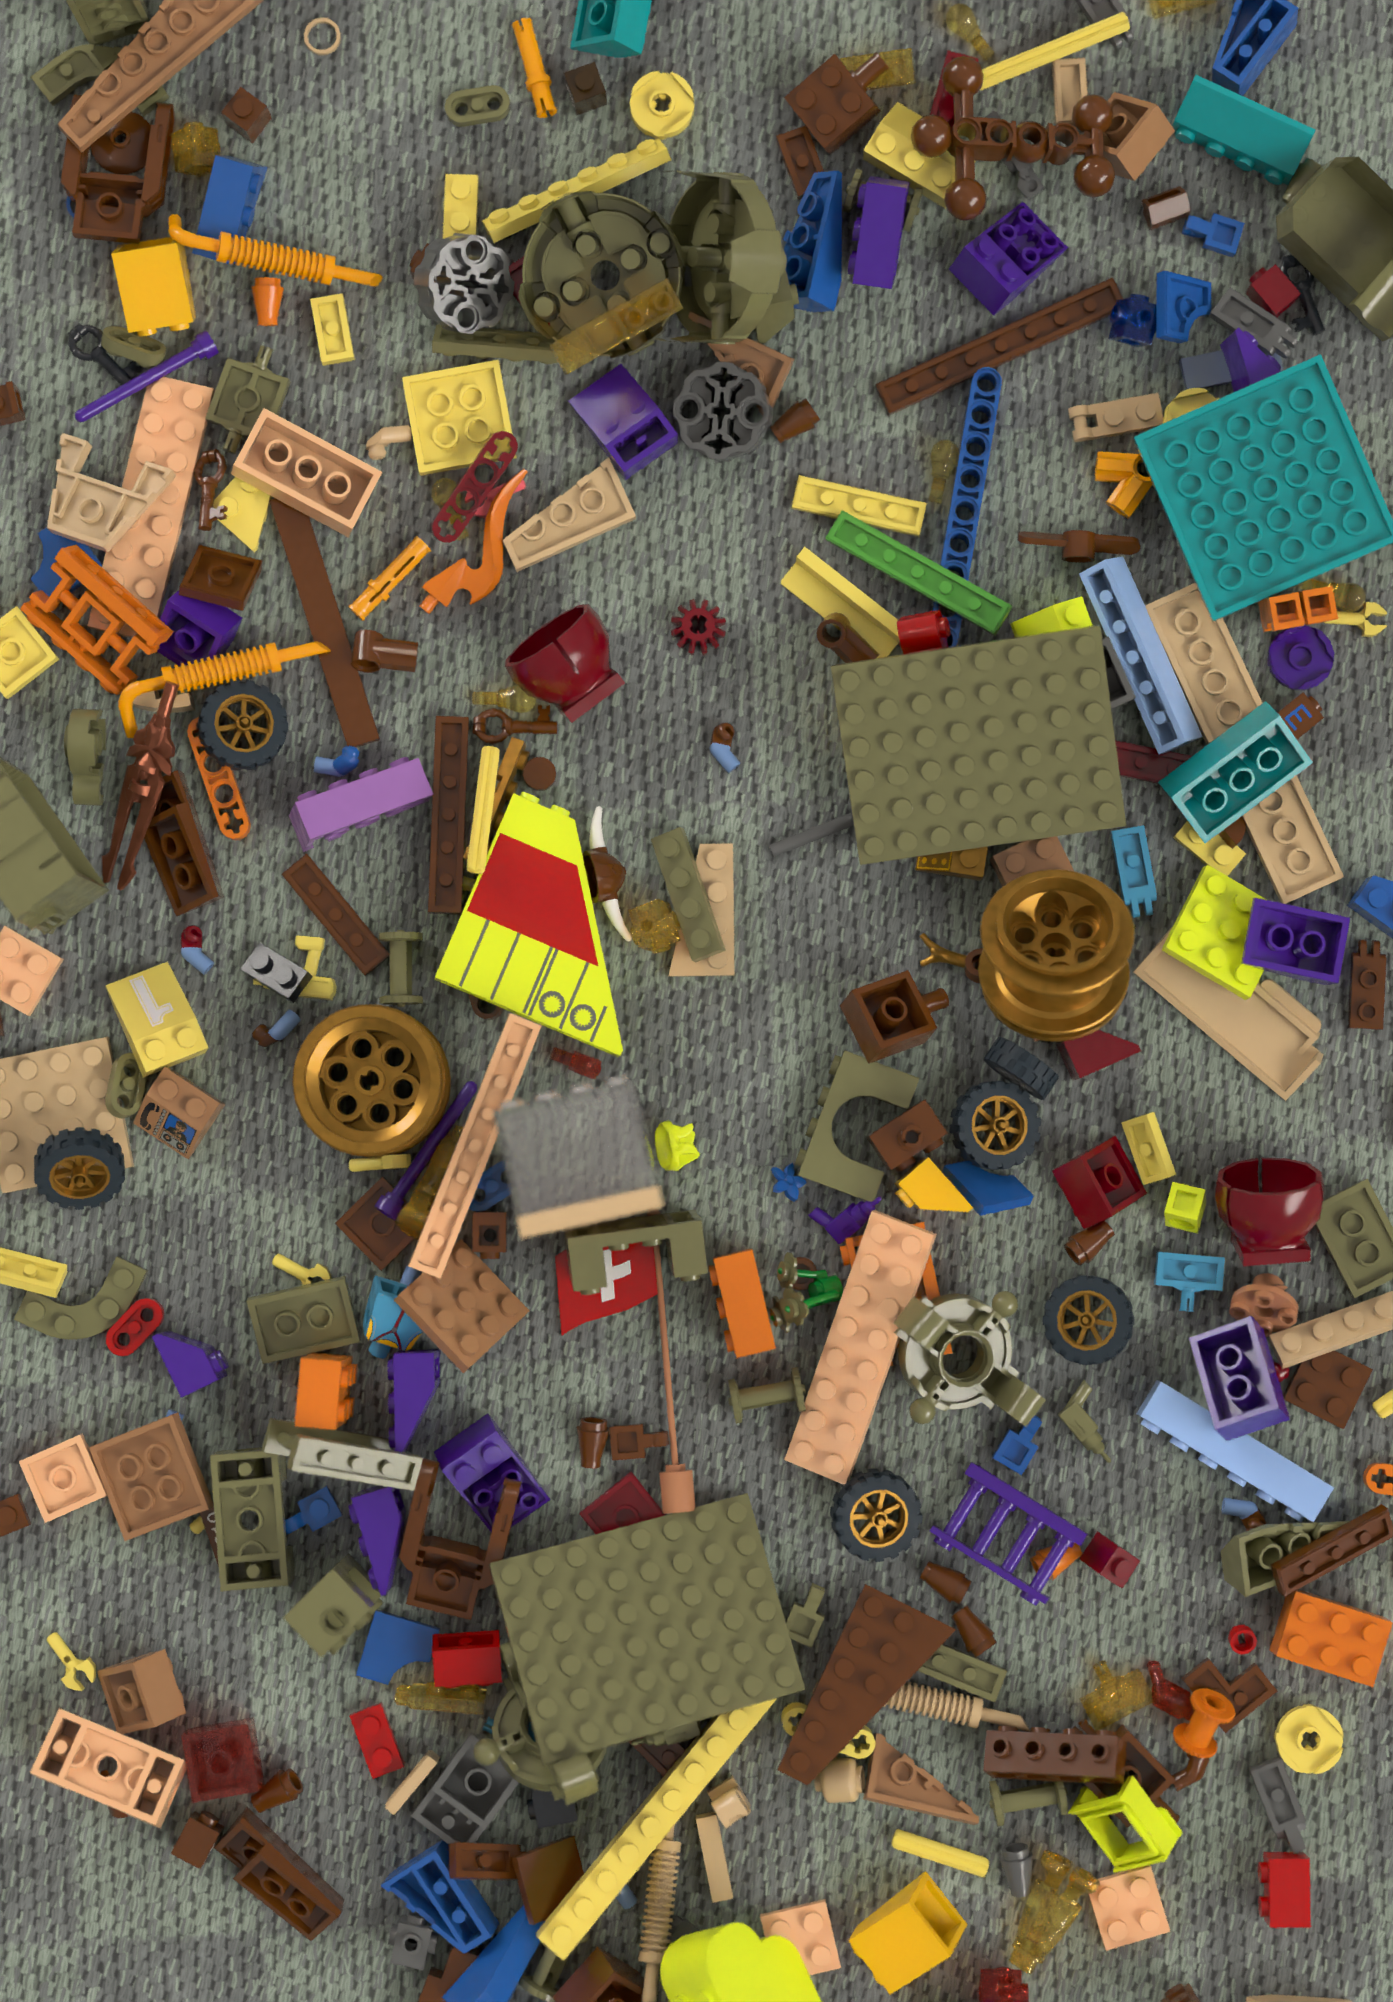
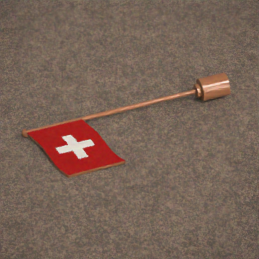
[555,1208,696,1513]

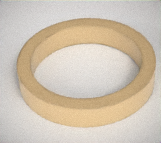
[304,18,341,55]

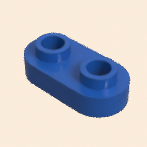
[469,1160,524,1212]

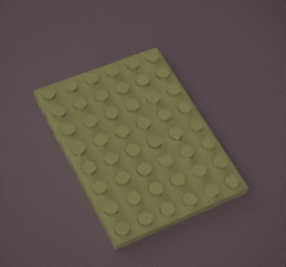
[831,625,1126,865]
[489,1493,805,1766]

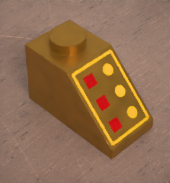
[915,846,988,881]

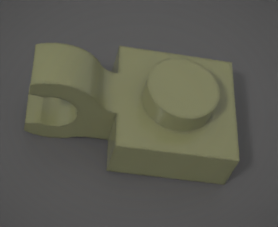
[785,1583,825,1648]

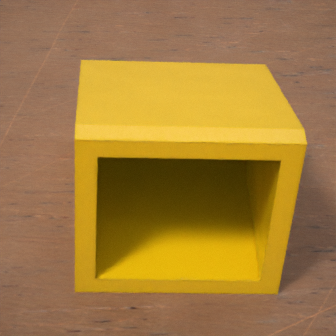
[111,237,196,336]
[848,1871,967,1995]

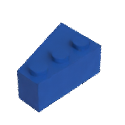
[1347,875,1393,939]

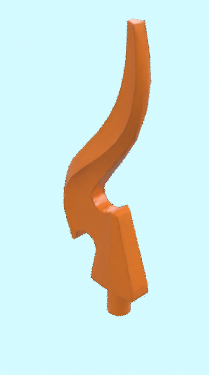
[419,469,528,614]

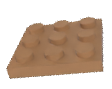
[394,1239,529,1374]
[89,1412,214,1541]

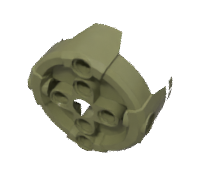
[654,171,786,344]
[518,191,685,358]

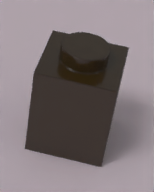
[564,62,607,115]

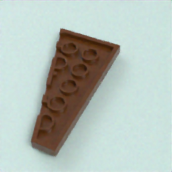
[777,1584,956,1785]

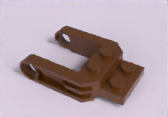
[61,95,175,244]
[399,1458,521,1620]

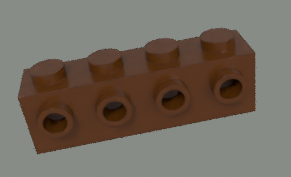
[983,1726,1126,1785]

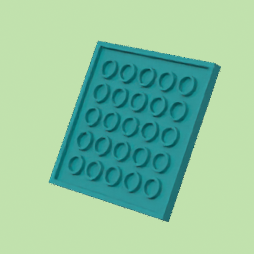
[1133,354,1393,622]

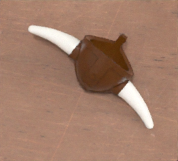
[582,806,632,942]

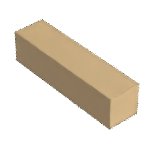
[696,1811,733,1903]

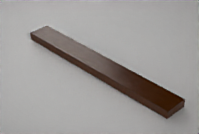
[875,277,1127,416]
[269,498,380,748]

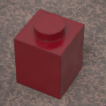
[1245,264,1301,317]
[1079,1531,1141,1589]

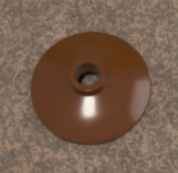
[90,111,151,175]

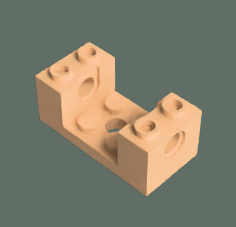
[30,1708,188,1829]

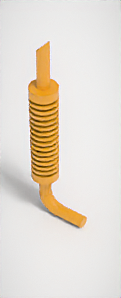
[168,214,383,287]
[118,641,331,738]

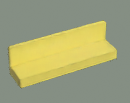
[781,547,900,658]

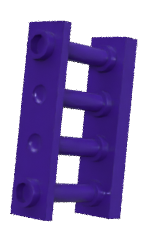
[930,1462,1089,1606]

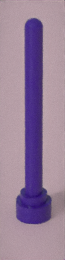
[75,330,219,423]
[374,1081,477,1221]

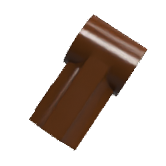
[816,613,879,663]
[351,630,419,673]

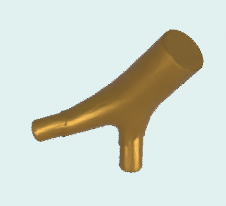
[920,933,967,968]

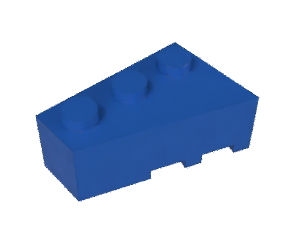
[1212,0,1298,96]
[192,155,268,264]
[380,1840,500,1954]

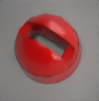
[1228,1624,1257,1654]

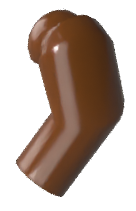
[1172,1752,1209,1792]

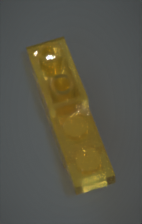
[549,278,683,375]

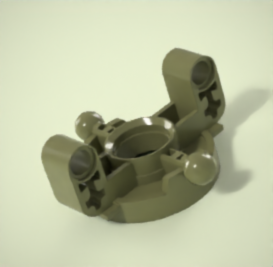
[893,1291,1046,1427]
[473,1641,607,1806]

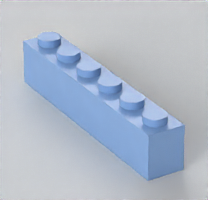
[1079,556,1203,754]
[1136,1380,1334,1523]

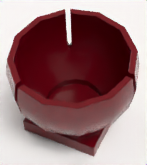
[505,604,625,723]
[1215,1158,1324,1266]

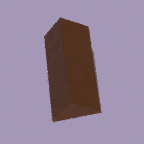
[144,770,224,917]
[214,1807,344,1941]

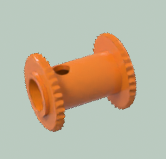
[1173,1688,1235,1758]

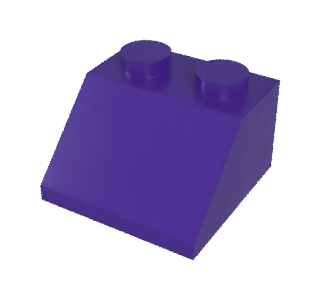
[157,590,242,666]
[152,1331,229,1398]

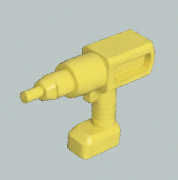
[253,935,337,1000]

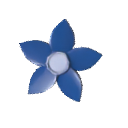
[771,1163,807,1202]

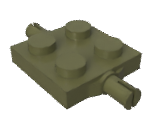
[205,345,291,455]

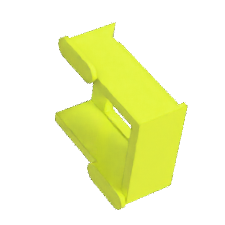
[1068,1775,1182,1873]

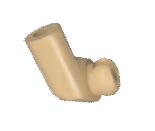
[366,425,412,460]

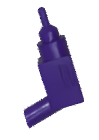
[807,1196,882,1245]

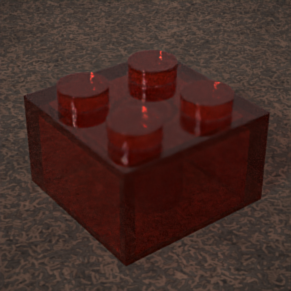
[181,1717,265,1803]

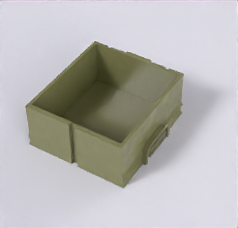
[0,757,109,935]

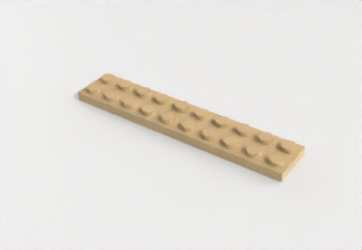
[1145,583,1344,904]

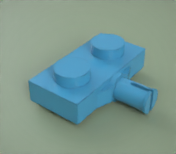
[1154,1252,1225,1312]

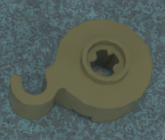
[64,708,107,806]

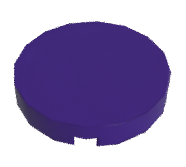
[1267,625,1334,691]

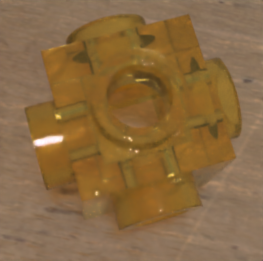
[171,121,221,177]
[628,899,681,954]

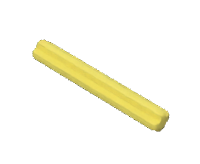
[467,746,500,874]

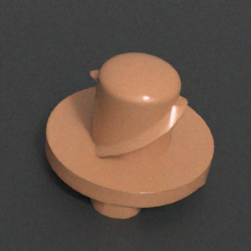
[1229,1273,1298,1337]

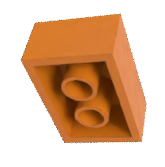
[708,1248,776,1358]
[294,1352,358,1430]
[1269,1589,1393,1687]

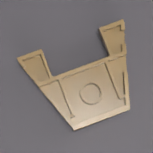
[47,433,176,552]

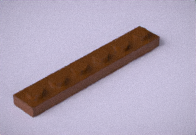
[428,716,469,915]

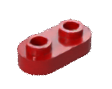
[106,1298,164,1356]

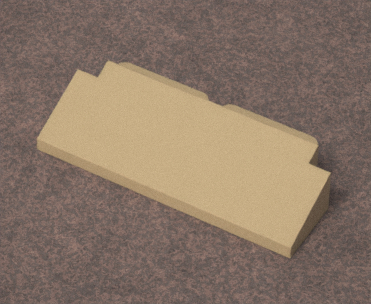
[1134,927,1323,1101]

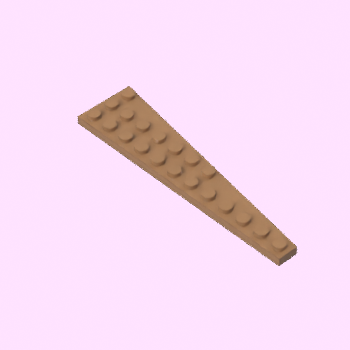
[58,0,264,153]

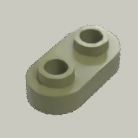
[445,85,510,127]
[101,326,166,368]
[105,1052,147,1119]

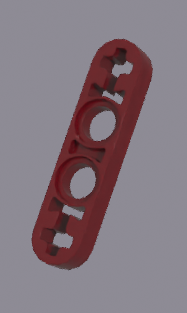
[431,431,518,543]

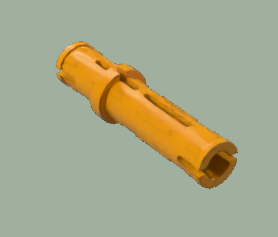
[512,18,557,118]
[348,536,431,621]

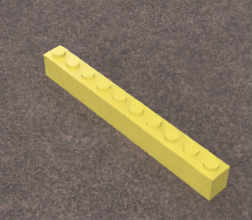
[536,1699,777,1961]

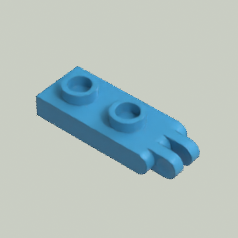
[1110,825,1157,918]

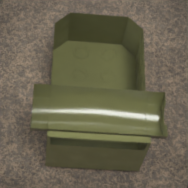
[1276,156,1393,342]

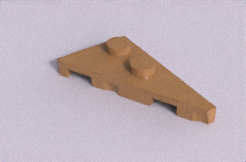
[688,311,795,415]
[863,1733,979,1825]

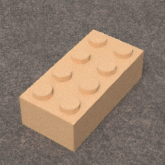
[231,408,382,538]

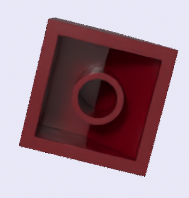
[1056,1030,1141,1081]
[1052,1135,1147,1229]

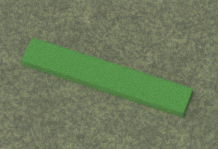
[825,510,1012,636]

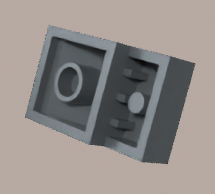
[411,1733,519,1844]

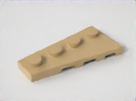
[503,457,636,572]
[668,843,735,977]

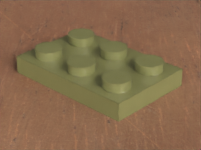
[1315,1179,1393,1298]
[247,1276,361,1364]

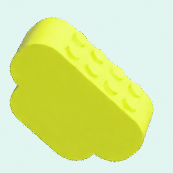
[660,1922,822,2002]

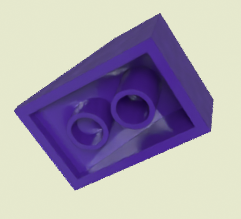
[1241,898,1350,985]

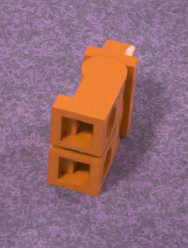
[1258,586,1338,632]

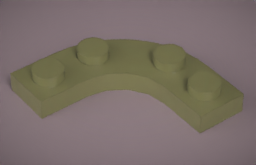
[31,44,170,117]
[14,1256,148,1340]

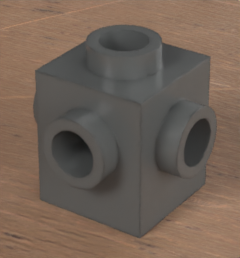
[388,1912,439,1970]

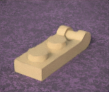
[1068,393,1163,442]

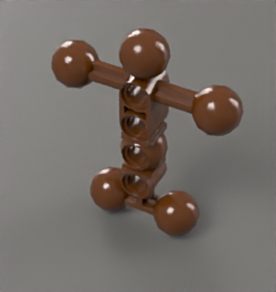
[911,56,1115,221]

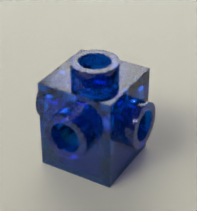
[1108,294,1156,347]

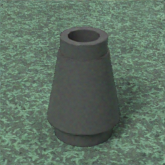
[999,1843,1033,1897]

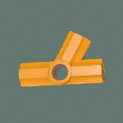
[1095,451,1153,519]

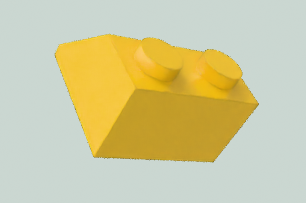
[894,1157,973,1212]

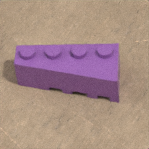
[289,757,433,852]

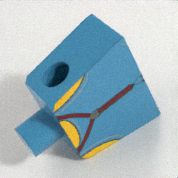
[363,1275,423,1359]

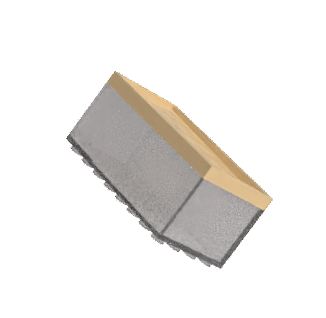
[493,1075,666,1238]

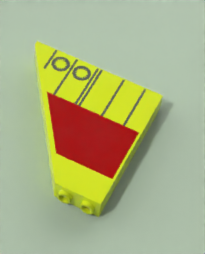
[434,792,623,1057]

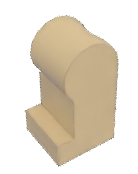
[707,1775,751,1828]

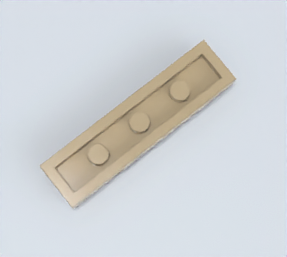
[1268,1291,1393,1369]

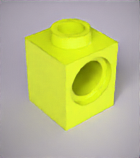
[1164,1182,1206,1234]

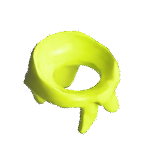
[655,1120,700,1171]

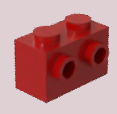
[432,1630,502,1689]
[1258,1852,1311,1928]

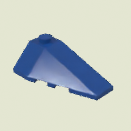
[783,170,842,312]
[442,1905,546,2002]

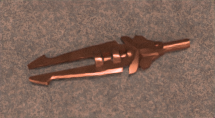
[102,681,179,890]

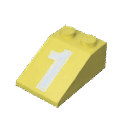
[105,962,209,1078]

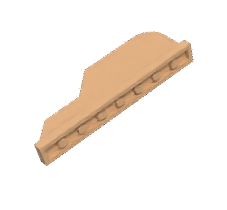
[408,1013,542,1279]

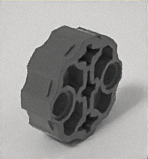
[413,233,514,334]
[673,362,773,462]

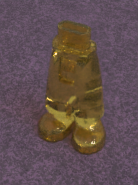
[395,1125,464,1240]
[1009,1850,1100,1974]

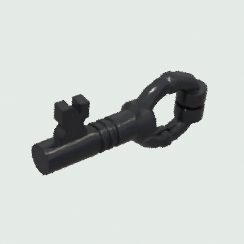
[1280,254,1325,336]
[68,323,144,385]

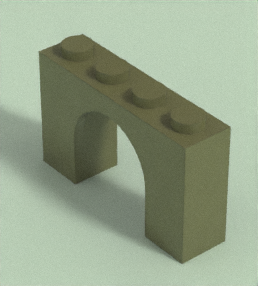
[794,1050,919,1202]

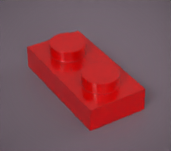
[349,1702,405,1779]

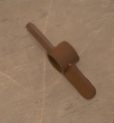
[1017,530,1141,563]

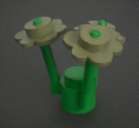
[769,1252,843,1333]

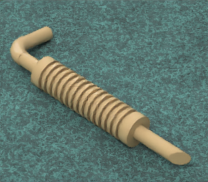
[812,1681,1030,1732]
[638,1825,681,2002]

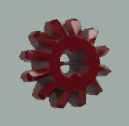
[671,599,726,655]

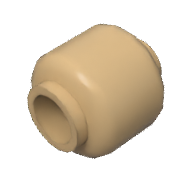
[814,1758,865,1803]

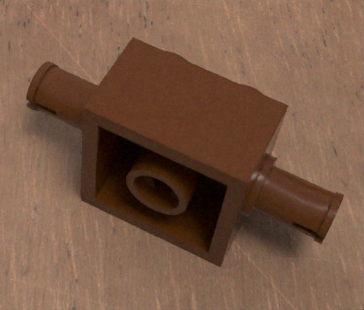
[1072,1718,1180,1828]

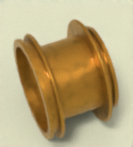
[978,869,1135,1041]
[293,1004,451,1157]

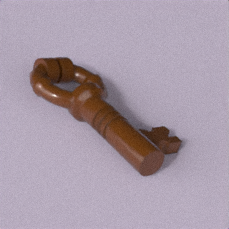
[194,449,228,531]
[472,705,558,744]

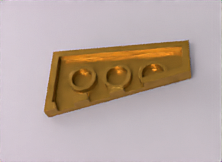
[463,737,529,862]

